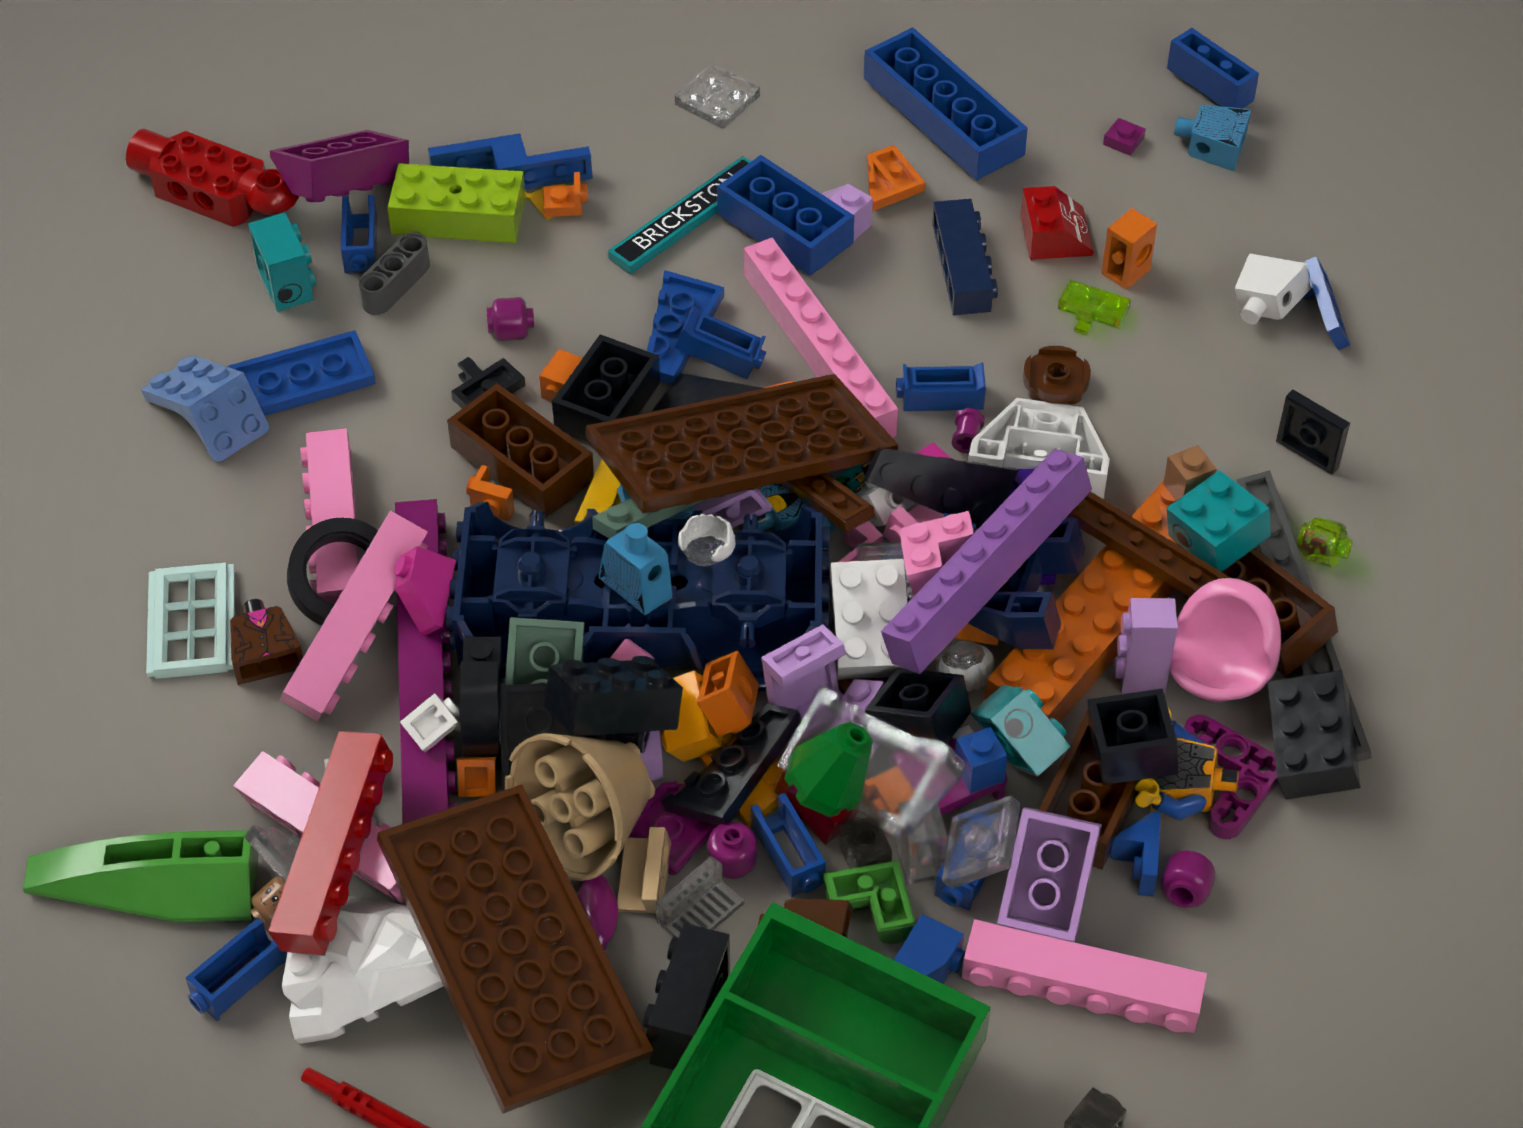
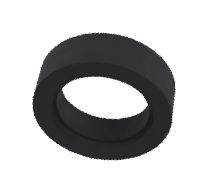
[287,517,378,625]

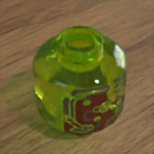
[1297,517,1353,567]

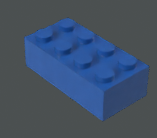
[717,155,854,276]

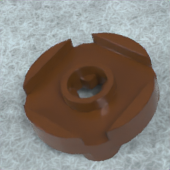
[1023,346,1091,404]

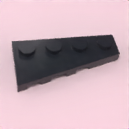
[864,447,1019,529]
[661,703,803,826]

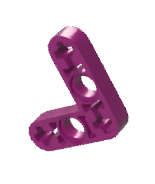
[1184,715,1278,839]

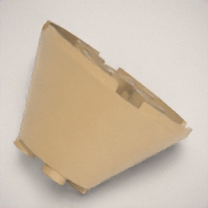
[505,733,655,881]

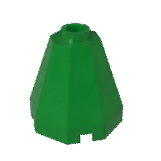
[784,722,873,817]

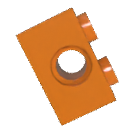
[1101,208,1157,290]
[697,650,759,737]

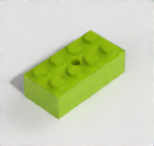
[387,163,526,243]

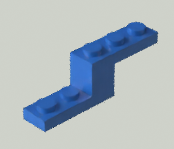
[428,133,593,190]

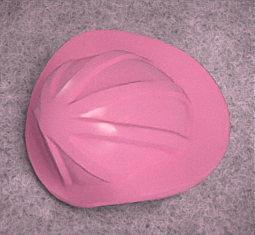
[1170,578,1281,703]

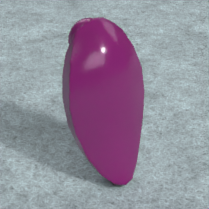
[577,874,619,951]

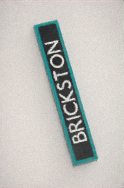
[608,156,751,274]

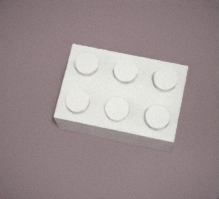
[829,559,907,680]

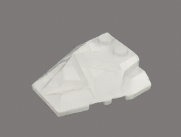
[282,896,444,1044]

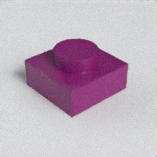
[1103,118,1146,156]

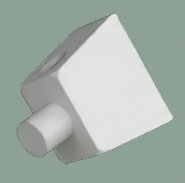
[1235,253,1311,325]

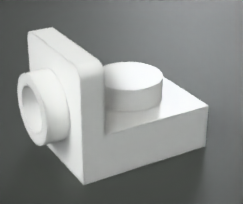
[400,693,461,753]

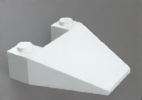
[968,398,1110,499]

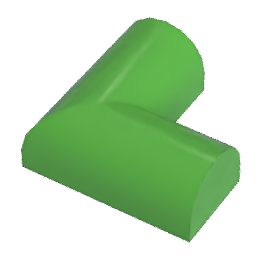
[823,860,916,944]

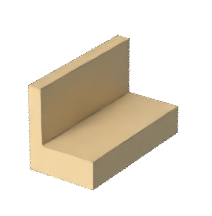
[617,827,671,914]

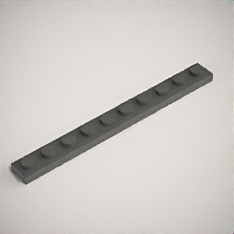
[1236,470,1372,762]

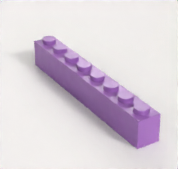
[881,449,1092,674]

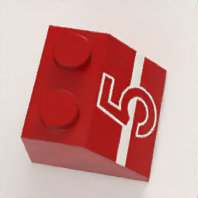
[1020,186,1094,260]

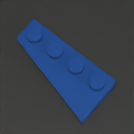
[647,270,724,385]

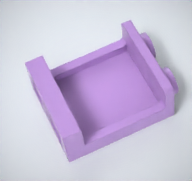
[761,624,845,740]

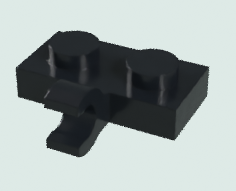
[451,357,525,409]

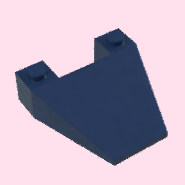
[968,518,1086,649]

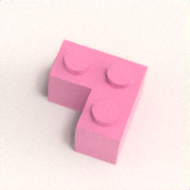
[899,511,975,597]

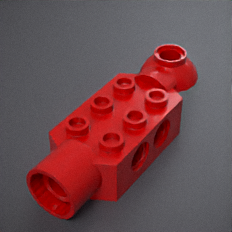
[126,129,299,227]

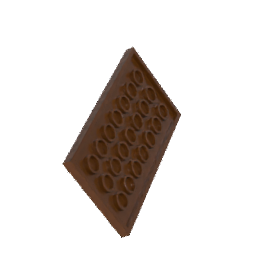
[586,374,898,513]
[377,784,653,1114]

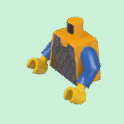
[1135,708,1239,820]

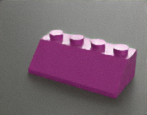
[270,130,409,202]

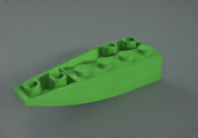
[23,830,259,922]

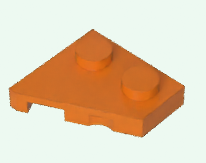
[867,145,926,211]

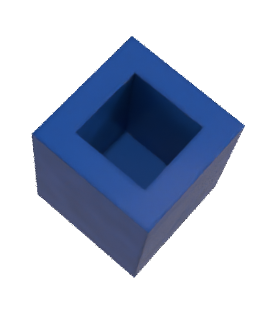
[954,727,1007,793]

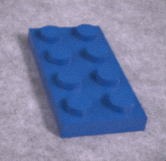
[227,330,376,416]

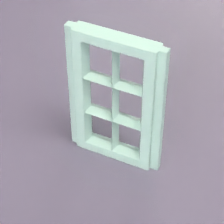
[146,562,235,679]

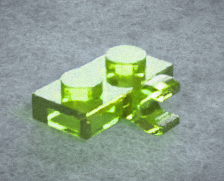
[1058,279,1131,335]

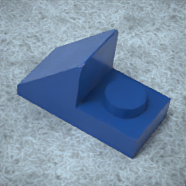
[1110,811,1161,897]

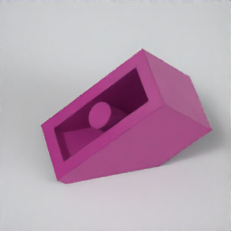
[394,546,456,635]

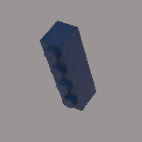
[932,199,998,315]

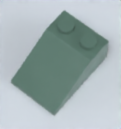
[505,617,585,685]

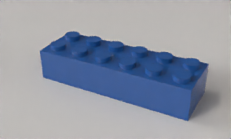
[864,27,1028,180]

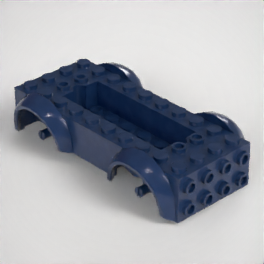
[446,502,830,692]

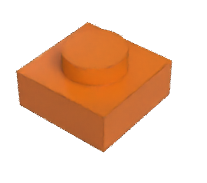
[457,757,497,797]

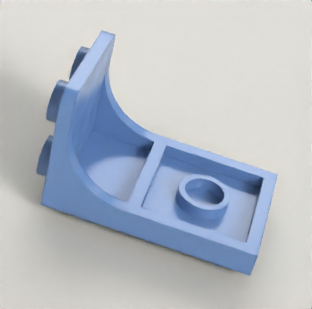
[141,356,269,462]

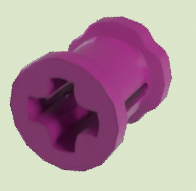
[951,408,985,454]

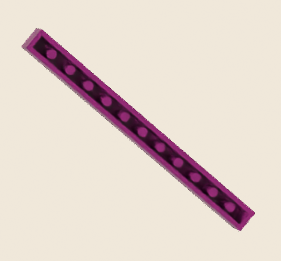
[395,499,457,824]

